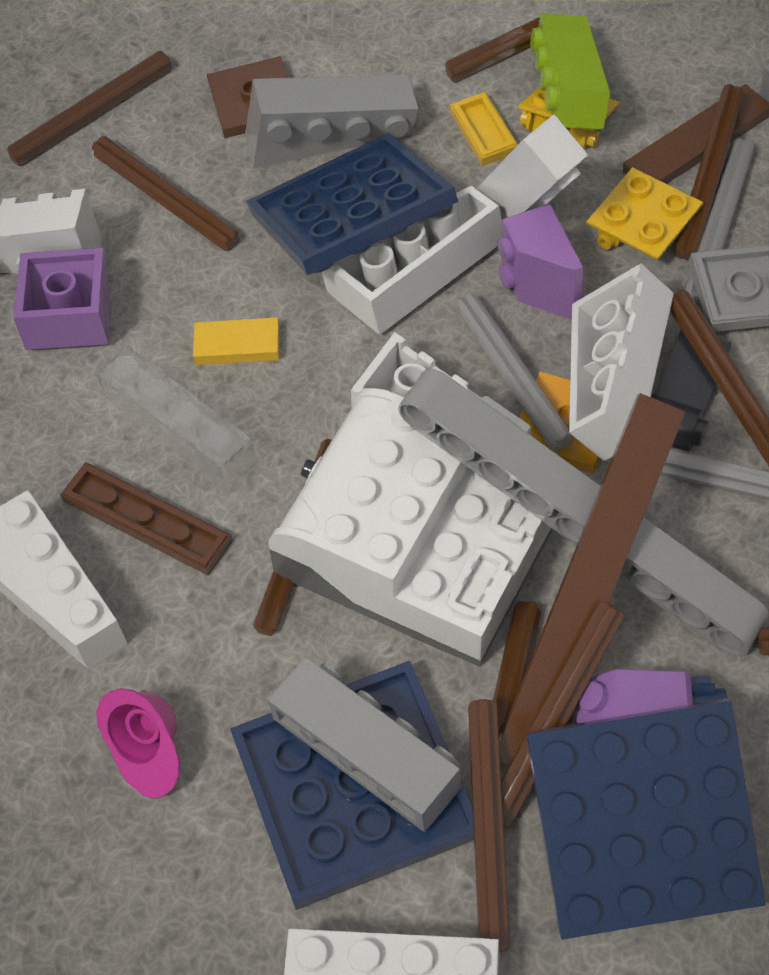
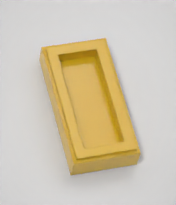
[450,91,518,166]
[193,317,280,365]

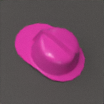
[96,688,180,799]

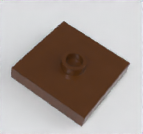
[207,56,288,138]

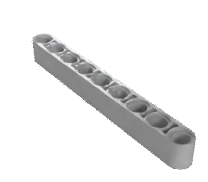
[398,369,769,657]

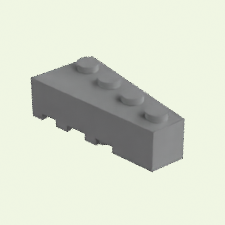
[245,74,418,169]

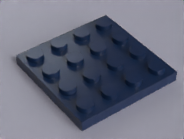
[246,133,459,275]
[230,661,474,910]
[526,699,766,940]

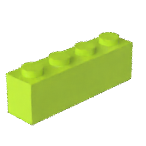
[530,13,610,129]

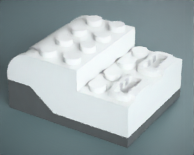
[268,388,553,667]

